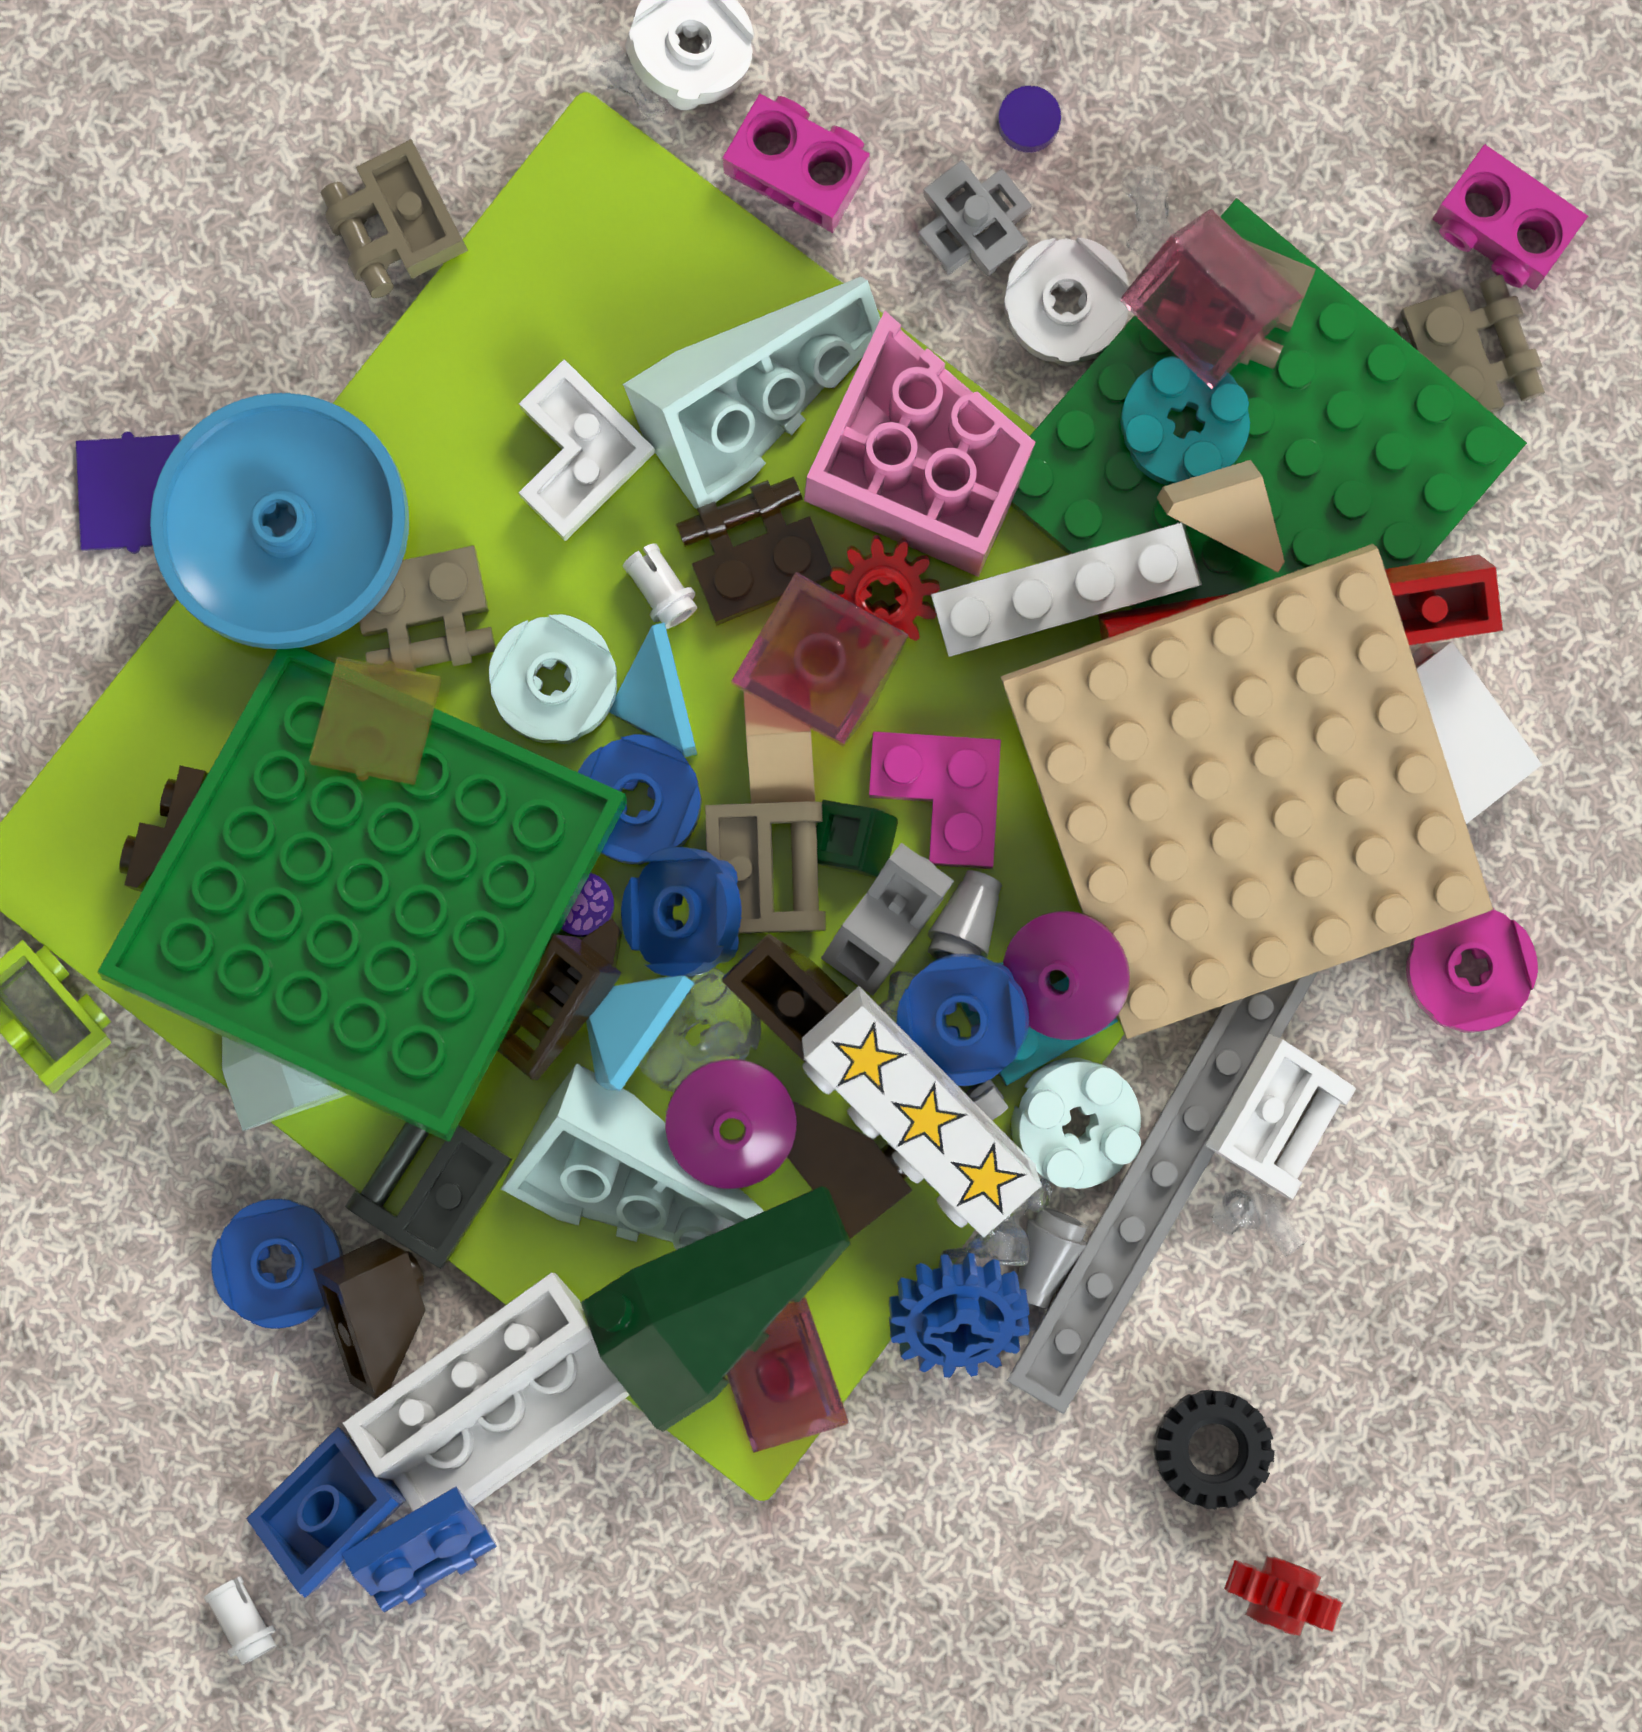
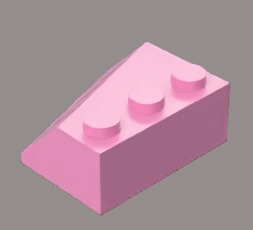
[804,311,1035,577]

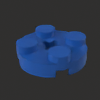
[578,734,702,865]
[621,847,742,977]
[897,954,1029,1086]
[211,1199,343,1329]

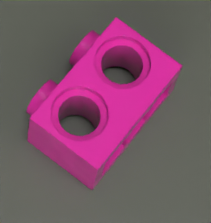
[722,93,870,233]
[1432,144,1588,291]

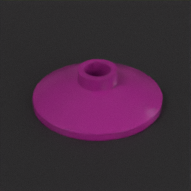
[1003,911,1130,1040]
[665,1059,796,1189]

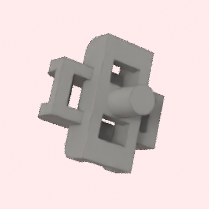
[918,160,1032,276]

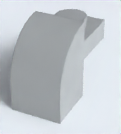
[821,843,954,996]

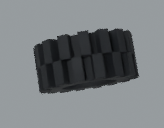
[1154,1390,1275,1510]

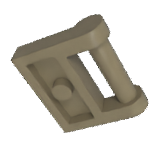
[705,802,826,934]

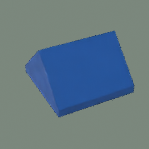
[246,1427,406,1598]

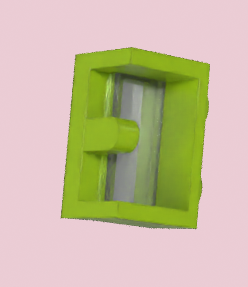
[0,940,112,1094]

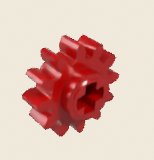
[827,535,940,651]
[1224,1556,1344,1636]

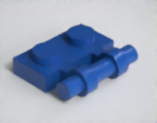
[341,1487,497,1613]

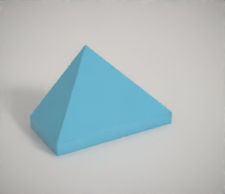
[609,622,697,757]
[586,976,695,1091]

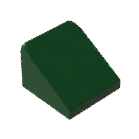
[816,800,898,878]

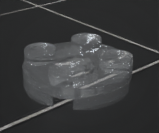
[638,968,761,1092]

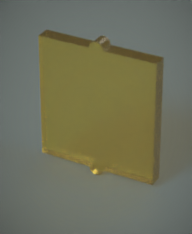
[309,657,442,785]

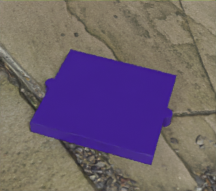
[76,431,181,554]

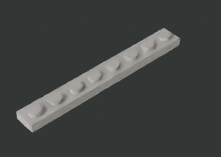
[1007,972,1318,1414]

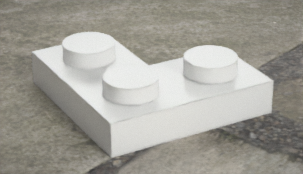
[519,360,655,541]

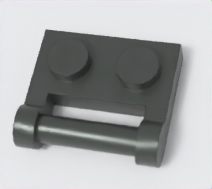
[345,1122,512,1269]

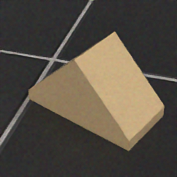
[1157,460,1285,572]
[743,677,815,804]

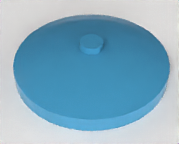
[150,393,409,649]

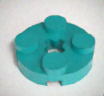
[1120,357,1250,485]

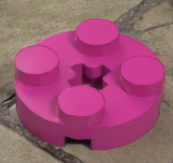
[1406,908,1538,1033]

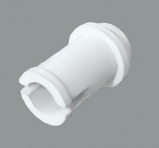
[622,544,697,629]
[203,1576,277,1665]

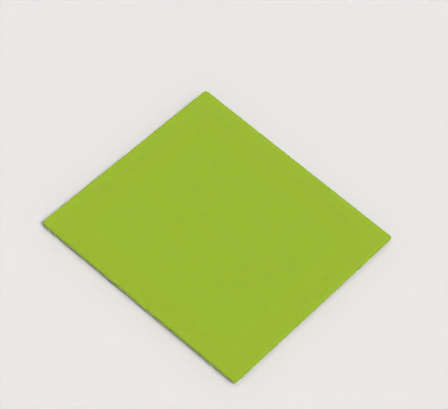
[0,92,1132,1501]

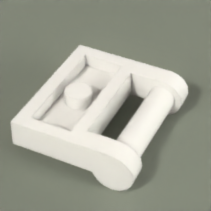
[1205,1034,1356,1200]

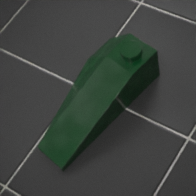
[581,1186,851,1432]

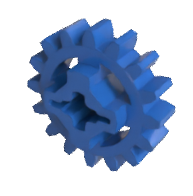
[888,1253,1030,1378]

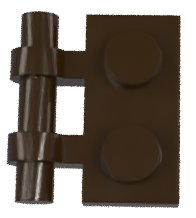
[676,476,832,626]

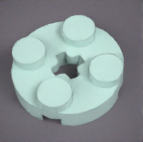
[489,614,617,744]
[1011,1057,1141,1189]

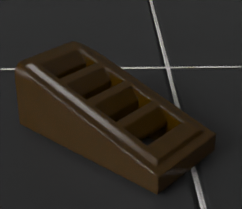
[497,935,621,1080]

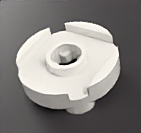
[625,0,754,110]
[1004,237,1130,367]

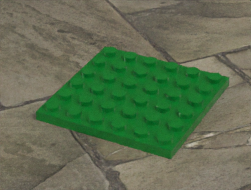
[1010,198,1527,609]
[97,647,627,1142]

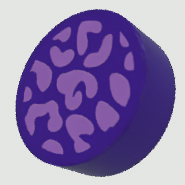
[561,873,615,937]

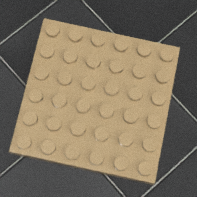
[1001,544,1493,1039]

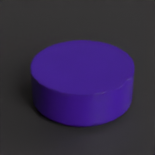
[998,86,1061,153]

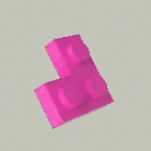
[869,732,1001,869]

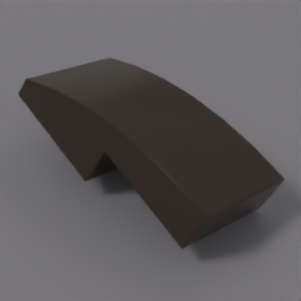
[119,765,208,892]

